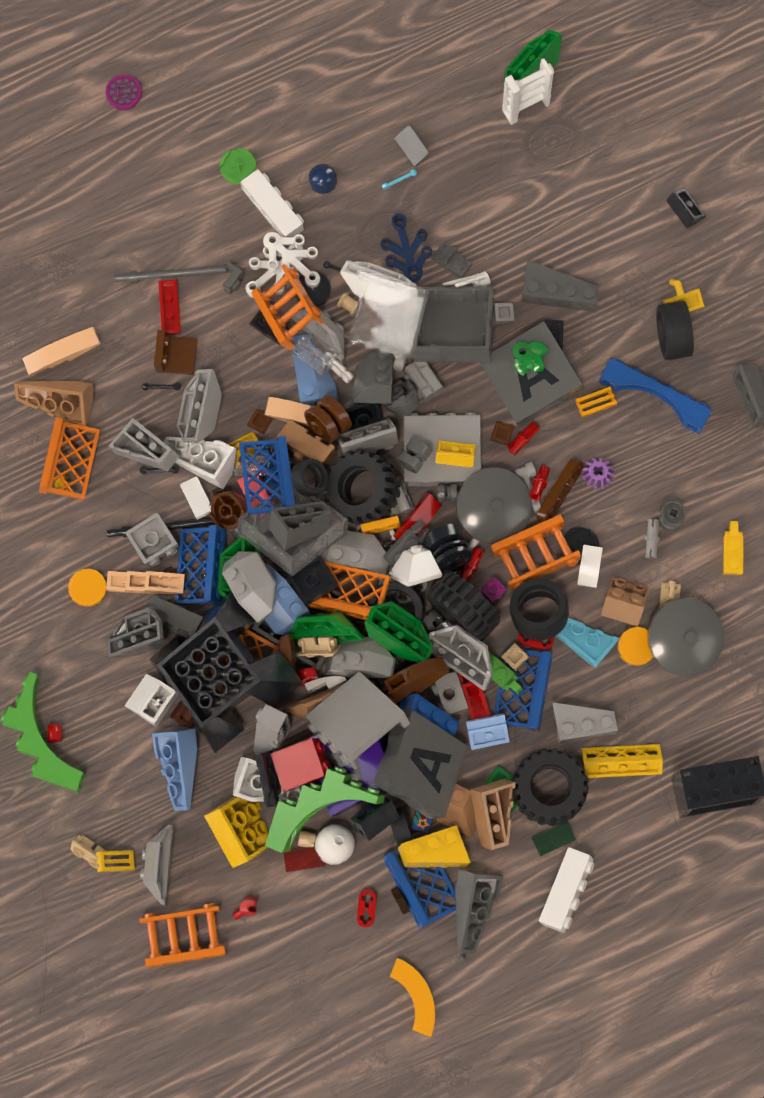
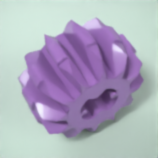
[582,457,614,490]

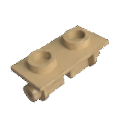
[659,581,681,608]
[298,636,341,658]
[70,835,112,869]

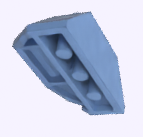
[264,564,310,635]

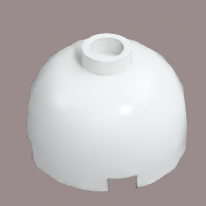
[315,825,355,865]

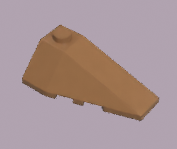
[14,381,94,426]

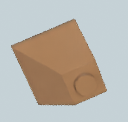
[436,784,477,838]

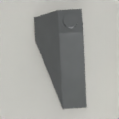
[455,869,503,954]

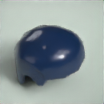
[308,164,337,194]

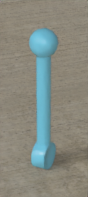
[382,169,417,190]

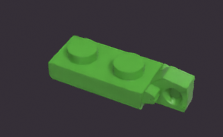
[489,651,523,694]

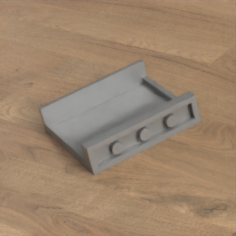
[404,413,481,487]
[305,672,410,770]

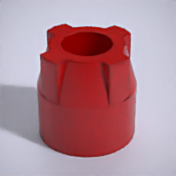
[47,724,63,743]

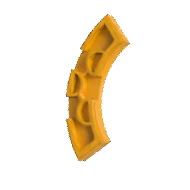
[390,958,435,1037]

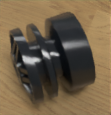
[423,524,473,574]

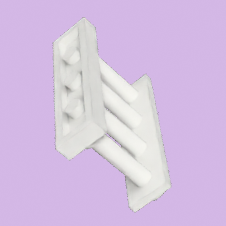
[502,59,554,125]

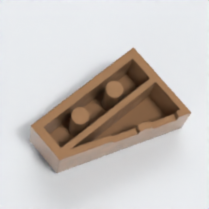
[276,420,336,469]
[470,779,516,850]

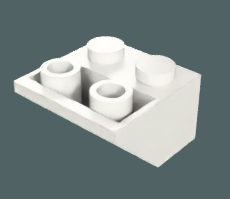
[125,674,178,727]

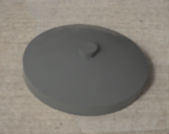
[456,467,532,544]
[647,598,724,676]

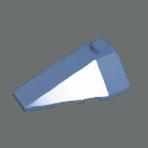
[152,729,197,811]

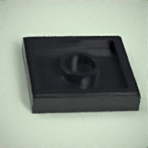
[287,556,339,607]

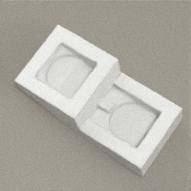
[180,476,211,520]
[577,545,603,588]
[305,676,347,694]

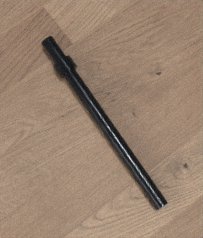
[107,517,214,538]

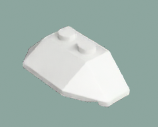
[340,260,417,306]

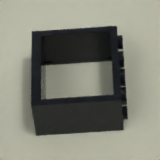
[672,756,764,818]

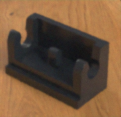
[351,797,400,841]

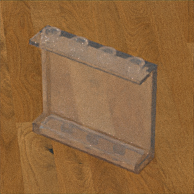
[343,271,429,360]

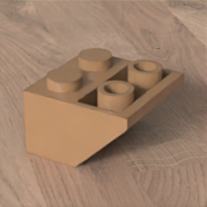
[601,577,649,626]

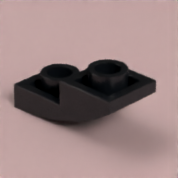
[249,309,289,346]

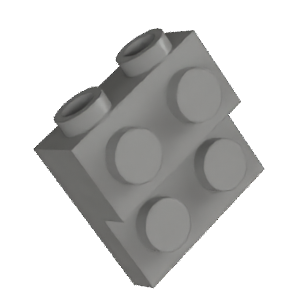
[125,512,179,567]

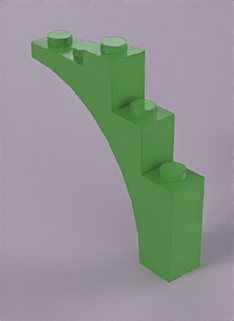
[1,672,86,793]
[265,766,385,853]

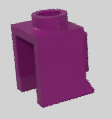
[480,578,507,606]

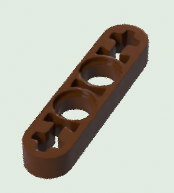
[537,458,583,523]

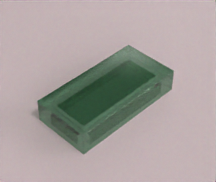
[532,822,576,857]

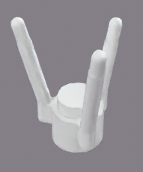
[442,271,491,287]

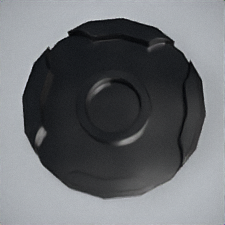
[295,272,331,307]
[561,527,599,565]

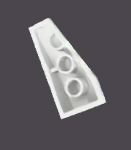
[163,436,236,489]
[233,757,302,802]

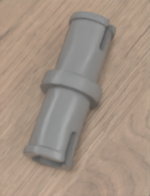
[644,519,660,559]

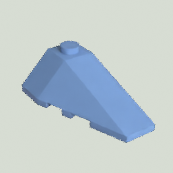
[292,334,338,406]

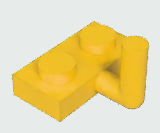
[662,279,704,312]

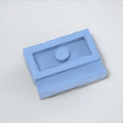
[466,713,510,750]

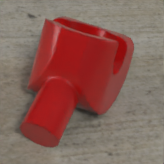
[232,895,259,920]

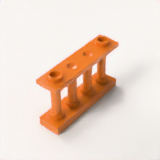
[251,264,324,351]
[491,514,580,591]
[139,903,227,968]

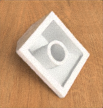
[389,545,442,587]

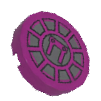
[105,75,142,111]

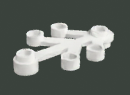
[263,232,320,288]
[246,245,304,298]

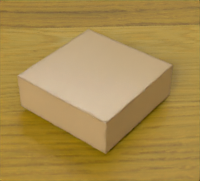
[501,643,529,671]

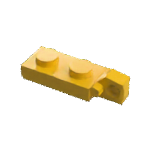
[723,521,743,575]

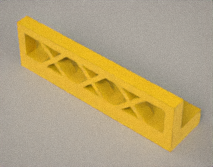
[582,744,663,778]

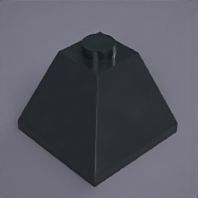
[343,397,383,432]

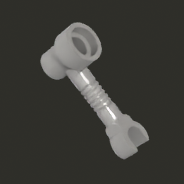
[515,462,541,513]

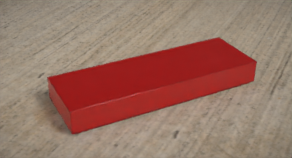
[158,279,181,335]
[393,493,442,540]

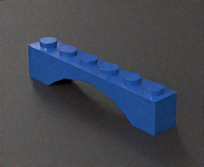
[599,358,712,435]

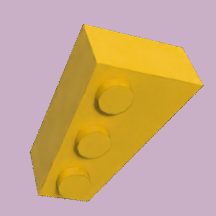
[398,825,471,868]

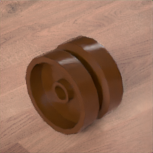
[304,395,352,444]

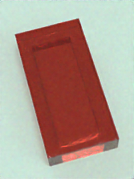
[283,847,326,873]

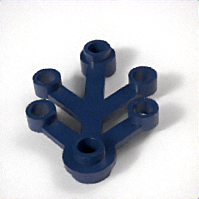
[380,214,432,282]

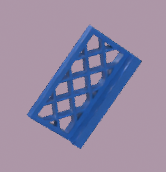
[239,436,295,515]
[175,525,226,605]
[494,647,553,732]
[383,850,456,929]

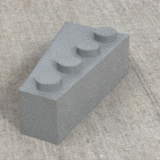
[254,704,291,754]

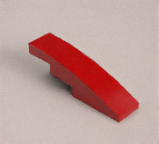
[456,672,491,720]

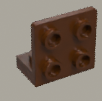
[154,330,197,375]

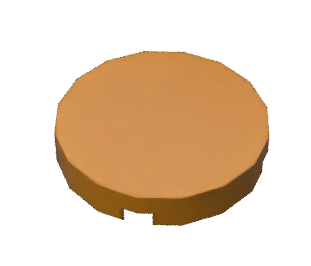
[68,569,107,607]
[617,627,653,666]

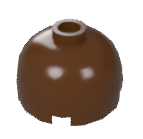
[209,491,248,530]

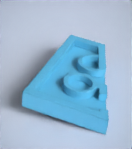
[556,618,619,668]

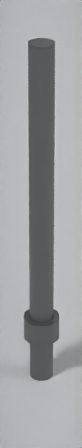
[115,265,226,283]

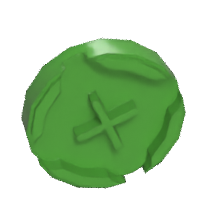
[220,148,257,185]

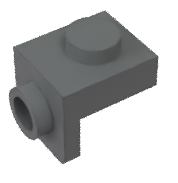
[223,262,244,295]

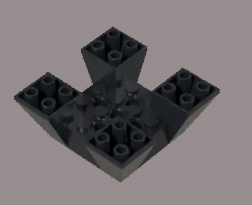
[149,591,303,753]

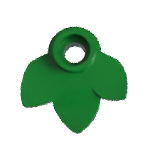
[512,341,548,376]

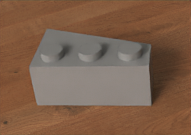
[108,418,179,471]
[551,702,618,744]

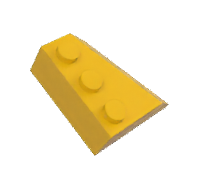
[204,796,268,868]

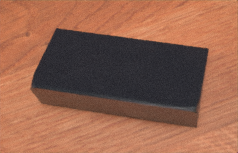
[666,188,706,228]

